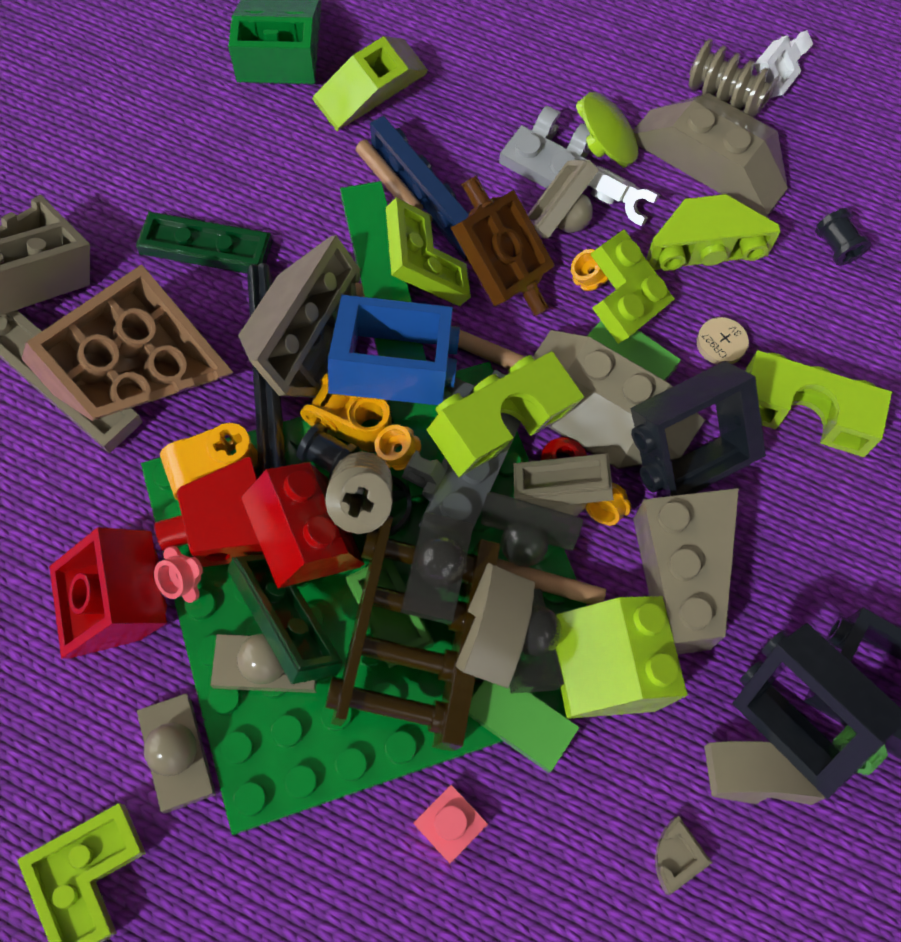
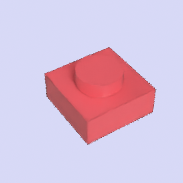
[413,785,488,864]

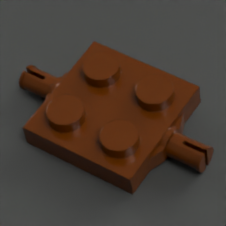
[451,175,555,316]

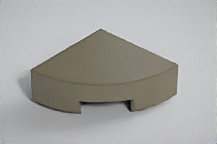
[655,816,712,895]

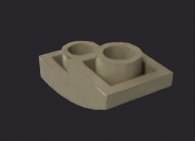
[455,563,535,688]
[704,741,825,805]

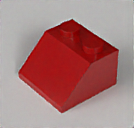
[241,462,365,588]
[49,527,167,659]

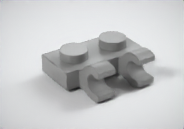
[499,105,591,189]

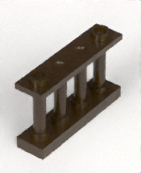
[325,516,500,752]

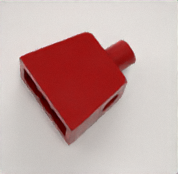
[154,457,264,567]

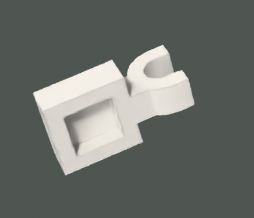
[754,30,813,98]
[588,166,660,226]

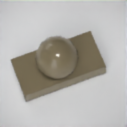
[528,160,599,238]
[513,453,613,520]
[210,633,317,693]
[136,693,216,813]

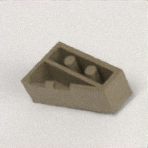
[0,194,90,315]
[633,488,739,655]

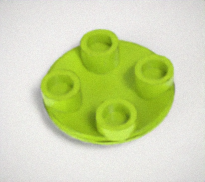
[576,92,638,168]

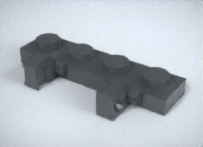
[402,370,521,548]

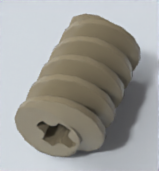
[689,38,780,118]
[325,451,393,534]

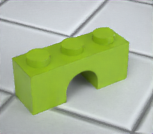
[745,350,892,457]
[427,351,584,478]

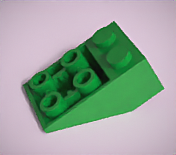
[228,0,322,84]

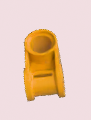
[300,373,392,452]
[160,422,258,500]

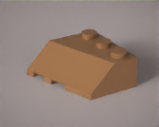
[22,264,233,421]

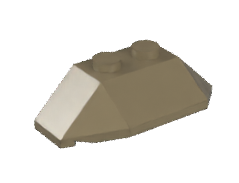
[633,93,788,217]
[238,235,360,397]
[533,330,705,469]

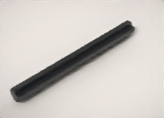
[247,263,286,477]

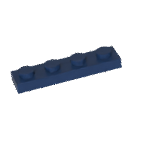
[370,115,470,261]

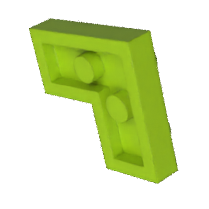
[386,197,471,306]
[590,229,675,344]
[17,803,146,942]

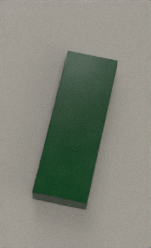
[136,212,273,274]
[227,554,343,684]

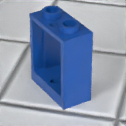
[328,295,460,405]

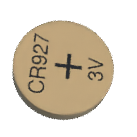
[696,317,749,365]

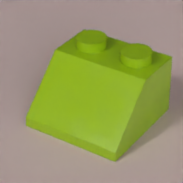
[547,596,688,719]

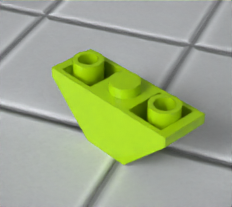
[312,36,428,132]
[646,194,781,271]

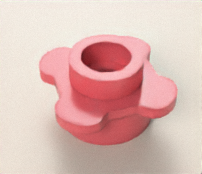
[154,546,203,603]

